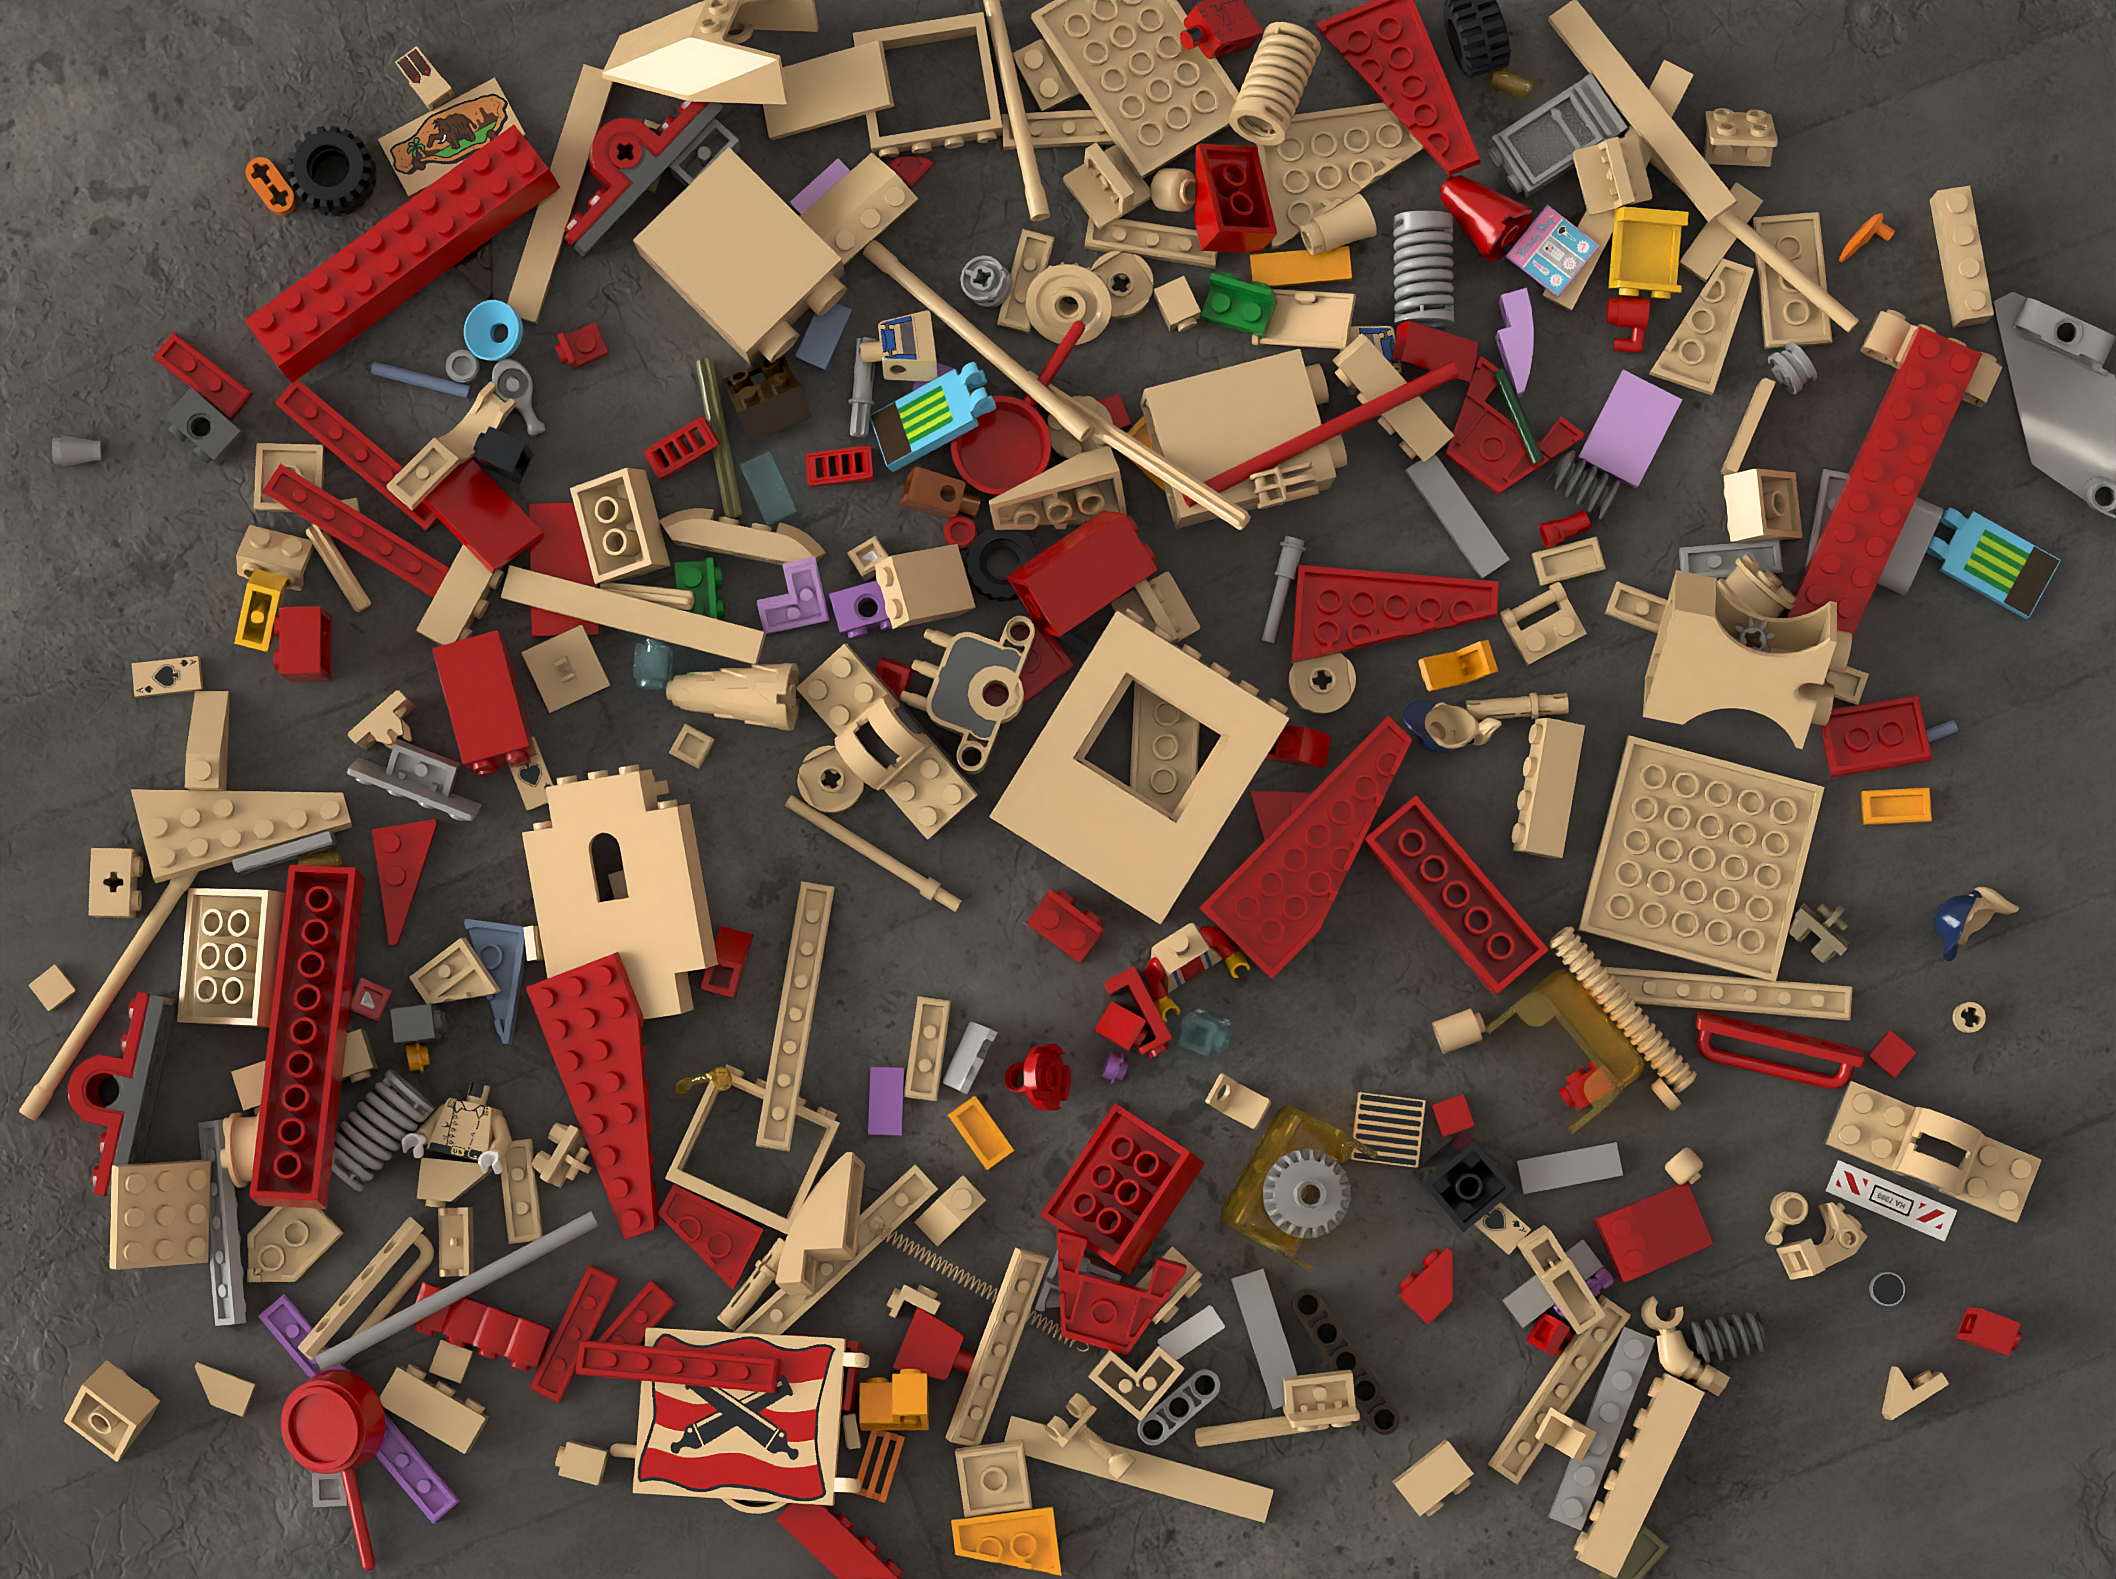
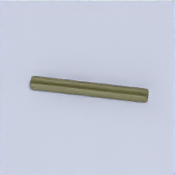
[696,358,743,519]

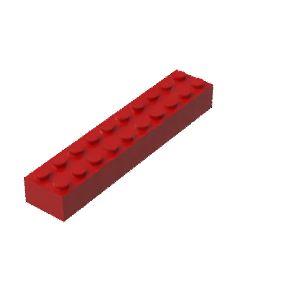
[244,124,561,383]
[1783,326,1982,637]
[249,865,365,1209]

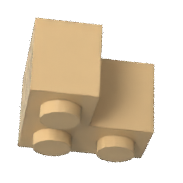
[1088,1345,1185,1421]

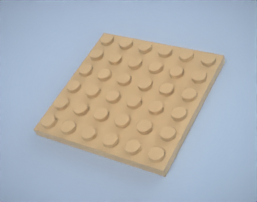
[1578,735,1825,982]

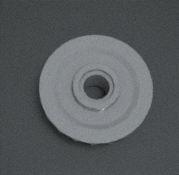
[1263,1149,1351,1238]

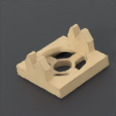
[348,690,416,751]

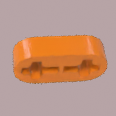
[245,157,297,216]

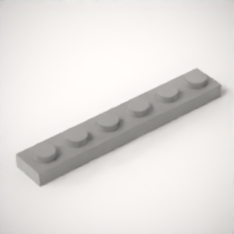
[198,1120,246,1326]
[1548,1327,1656,1531]

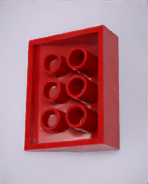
[1040,1103,1205,1276]

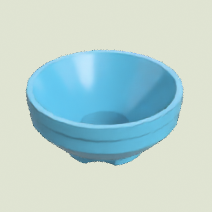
[464,300,523,361]

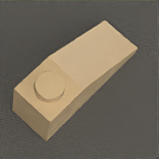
[185,691,230,791]

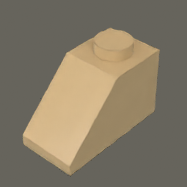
[417,1158,493,1208]
[915,1175,987,1247]

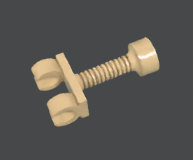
[1045,1393,1136,1480]

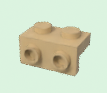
[236,525,314,591]

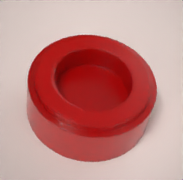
[944,515,977,550]

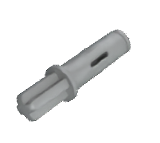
[848,337,878,438]

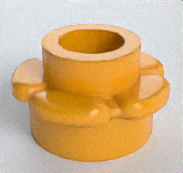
[406,1043,430,1073]

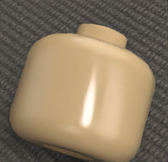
[1665,1147,1703,1185]

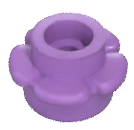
[1101,1052,1129,1084]

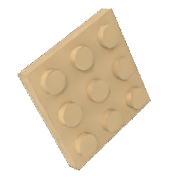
[110,1160,211,1270]

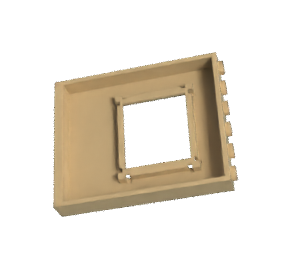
[989,608,1291,925]

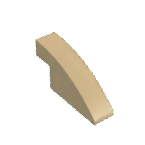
[775,1152,865,1295]

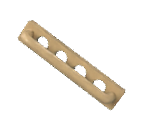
[298,1217,434,1366]

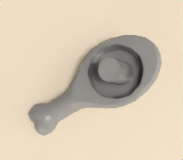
[492,358,546,437]

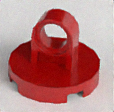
[1004,1044,1071,1111]

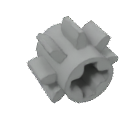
[1734,616,1775,653]

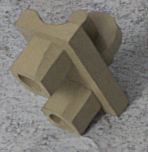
[1788,902,1849,963]

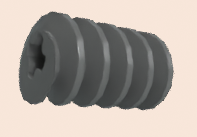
[1545,450,1620,520]
[1690,1311,1765,1363]

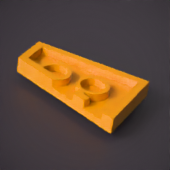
[951,1506,1062,1576]

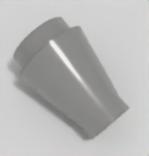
[52,434,101,468]

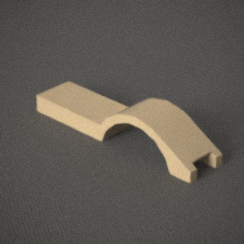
[387,381,516,511]

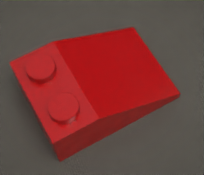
[1195,143,1278,254]
[1593,1181,1713,1283]

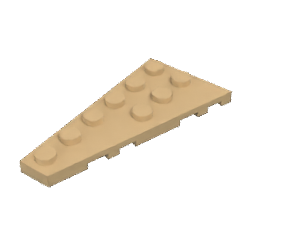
[131,789,353,883]

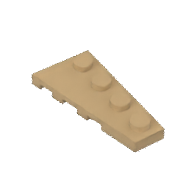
[1649,259,1754,395]

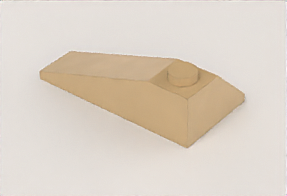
[989,446,1127,530]

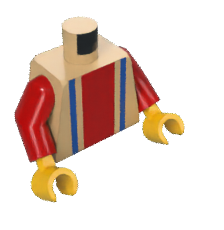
[1143,922,1250,1022]

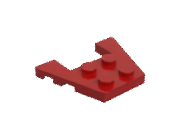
[1445,356,1585,495]
[1057,1229,1187,1355]

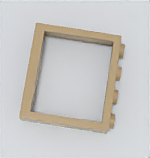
[853,12,1003,158]
[665,1064,841,1235]

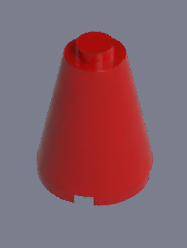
[1440,174,1532,263]

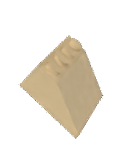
[177,888,286,1028]

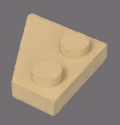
[409,938,501,1004]

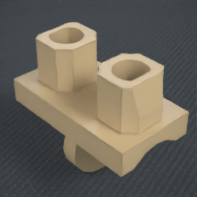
[531,1123,592,1188]

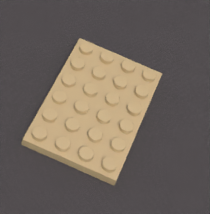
[1031,0,1239,180]

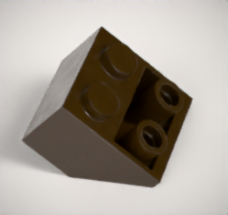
[722,355,812,444]

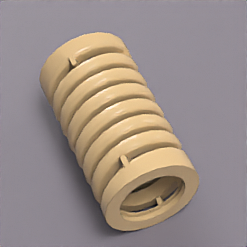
[1228,22,1321,146]

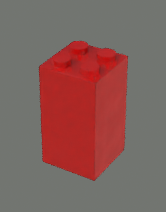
[1006,510,1158,637]
[432,630,537,777]

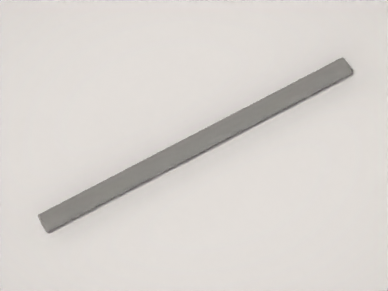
[315,1211,599,1372]

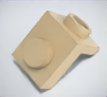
[887,1284,941,1318]

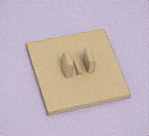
[521,625,610,713]

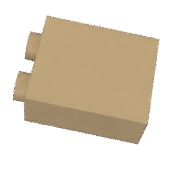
[633,147,847,365]
[1140,349,1347,529]

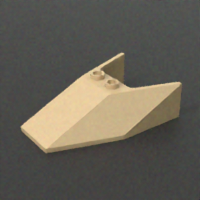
[602,0,819,105]

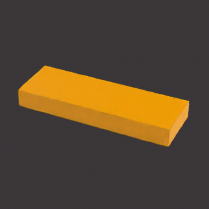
[1250,246,1352,288]

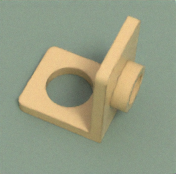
[1206,1073,1271,1130]

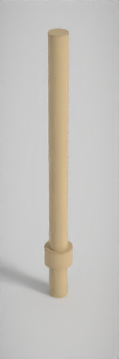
[785,795,962,912]

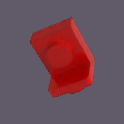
[555,322,610,371]

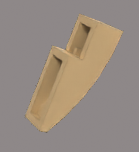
[1516,1225,1606,1335]

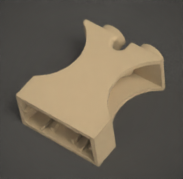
[1643,570,1852,749]

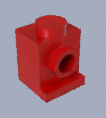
[1558,1059,1614,1111]

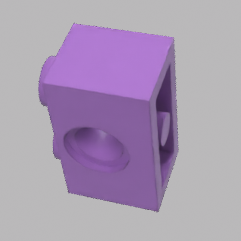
[829,580,892,639]

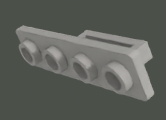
[347,739,482,821]

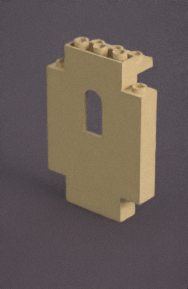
[522,764,718,1019]

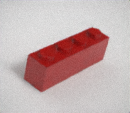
[777,1503,904,1579]

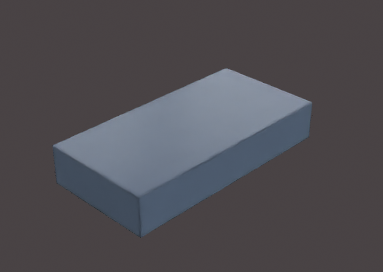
[795,303,853,372]

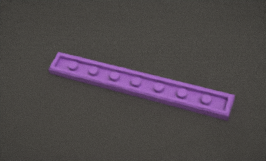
[258,1294,461,1524]

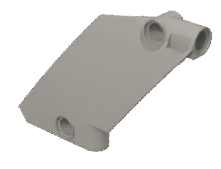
[1993,292,2116,519]

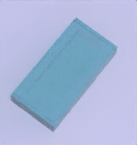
[740,452,797,526]

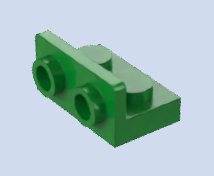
[1200,272,1277,338]
[675,557,725,620]

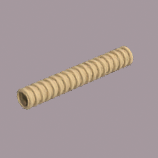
[1548,926,1697,1093]

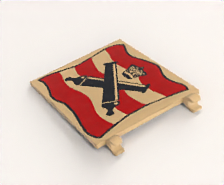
[633,1328,870,1506]

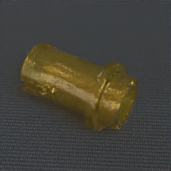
[1489,67,1534,100]
[298,849,343,867]

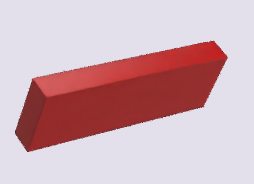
[153,332,253,420]
[597,1280,677,1380]

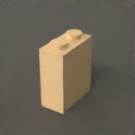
[874,544,976,629]

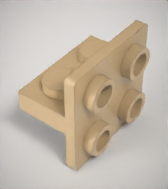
[1703,108,1778,167]
[1572,135,1653,215]
[1063,142,1151,229]
[1112,572,1200,644]
[1282,1370,1360,1431]

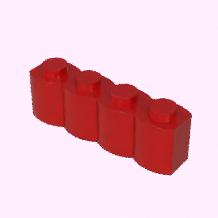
[414,1282,553,1372]

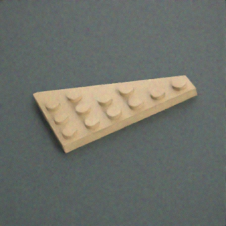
[1254,103,1425,249]

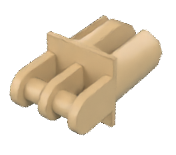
[1250,461,1320,509]

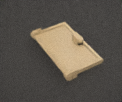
[1252,289,1356,351]

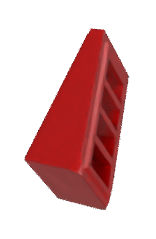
[643,416,721,480]
[805,445,874,487]

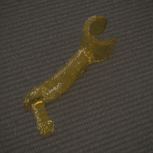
[675,1066,732,1095]

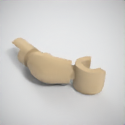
[1641,1296,1730,1396]

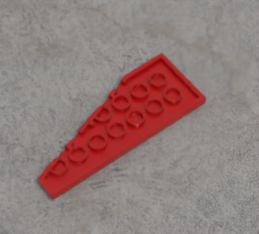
[1199,716,1412,979]
[526,952,659,1240]

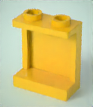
[1609,206,1689,299]

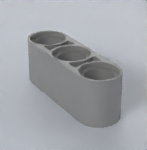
[1877,497,1944,596]
[1137,1369,1220,1445]

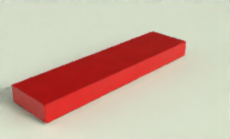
[529,1265,620,1403]

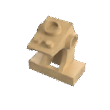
[1776,1202,1868,1280]

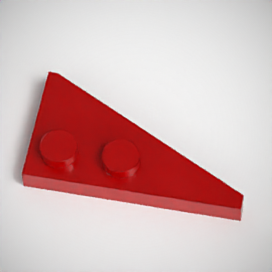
[372,819,438,946]

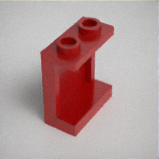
[1103,966,1172,1059]

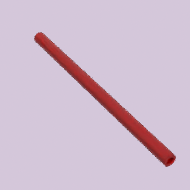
[1182,361,1459,508]

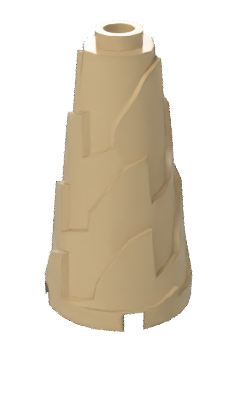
[666,663,801,731]

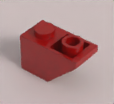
[1265,726,1331,768]
[700,926,754,1000]
[1094,1001,1149,1052]
[1397,1247,1452,1325]

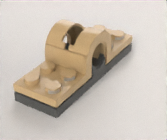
[796,643,982,840]
[1823,1081,2042,1223]

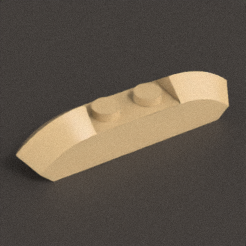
[659,508,826,566]

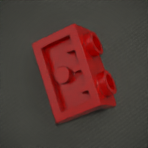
[1026,889,1104,964]

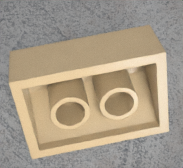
[799,153,918,267]
[570,468,671,584]

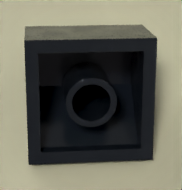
[1413,1129,1515,1233]

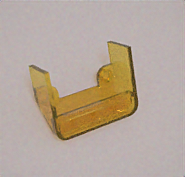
[1485,969,1644,1134]
[1221,1105,1378,1272]

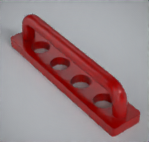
[1695,1010,1865,1089]

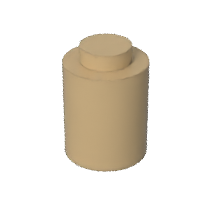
[1432,1008,1486,1054]

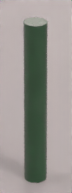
[1493,368,1545,465]

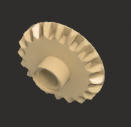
[1026,262,1112,345]

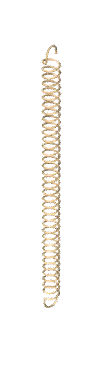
[864,1218,1089,1352]

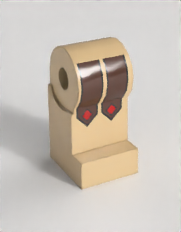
[395,46,456,111]

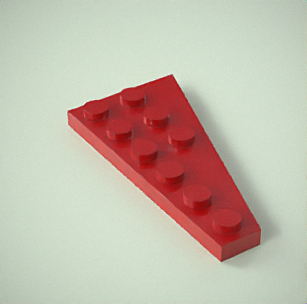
[1316,0,1481,176]
[1291,565,1499,664]

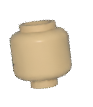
[1150,168,1195,212]

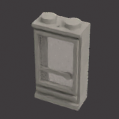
[1488,73,1628,199]

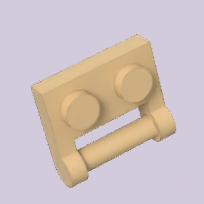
[1499,582,1587,666]

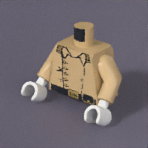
[402,1082,512,1174]

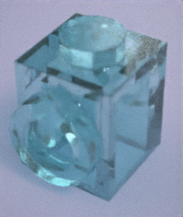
[633,639,673,690]
[1178,1008,1233,1057]

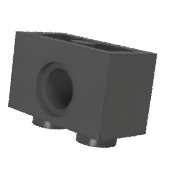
[164,388,247,466]
[390,1004,449,1046]

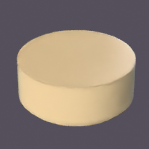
[1651,1078,1682,1111]

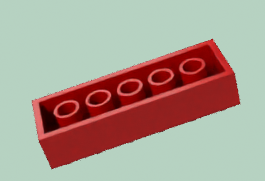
[1362,795,1549,996]

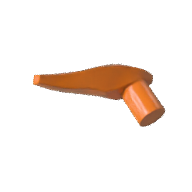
[1838,213,1895,263]

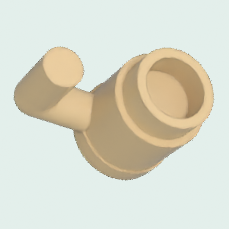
[1765,1192,1808,1245]

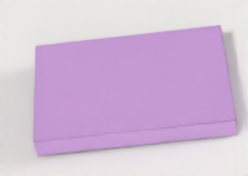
[1577,370,1683,489]

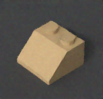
[1724,469,1802,543]
[64,1360,160,1462]

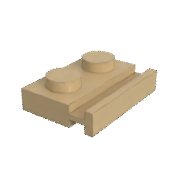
[1012,38,1081,112]

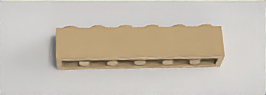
[1574,1373,1705,1578]

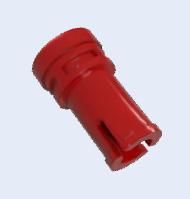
[1538,510,1591,549]

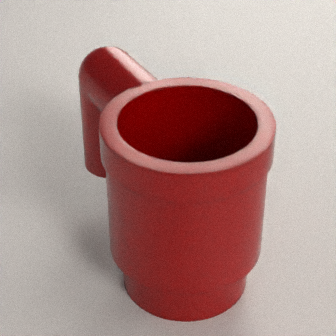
[1606,295,1650,353]

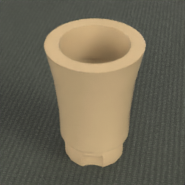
[1300,193,1377,255]

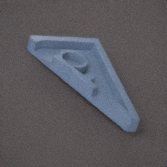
[464,919,526,1045]

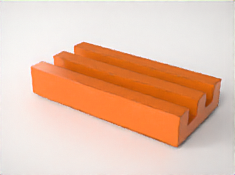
[853,1430,905,1503]

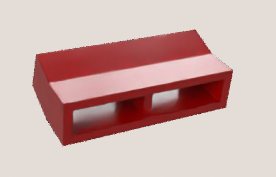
[1391,320,1478,382]

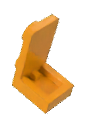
[1418,640,1498,691]

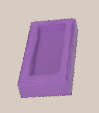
[868,1067,904,1136]

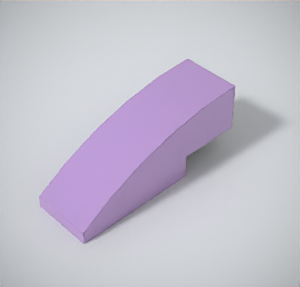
[1495,288,1534,398]

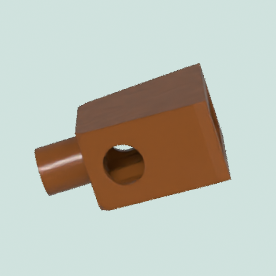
[899,466,981,519]

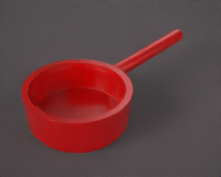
[951,321,1085,496]
[281,1369,385,1571]

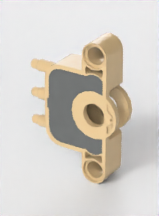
[899,616,1035,775]

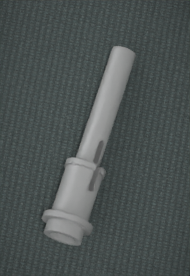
[1262,536,1306,644]

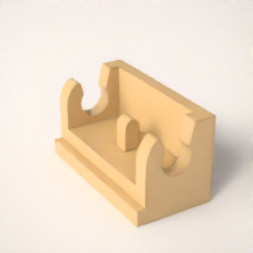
[438,1207,474,1277]

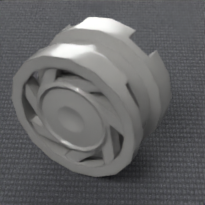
[960,255,1013,308]
[1768,341,1818,395]

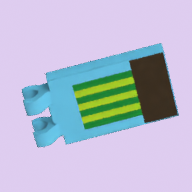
[870,362,996,472]
[1926,507,2061,619]

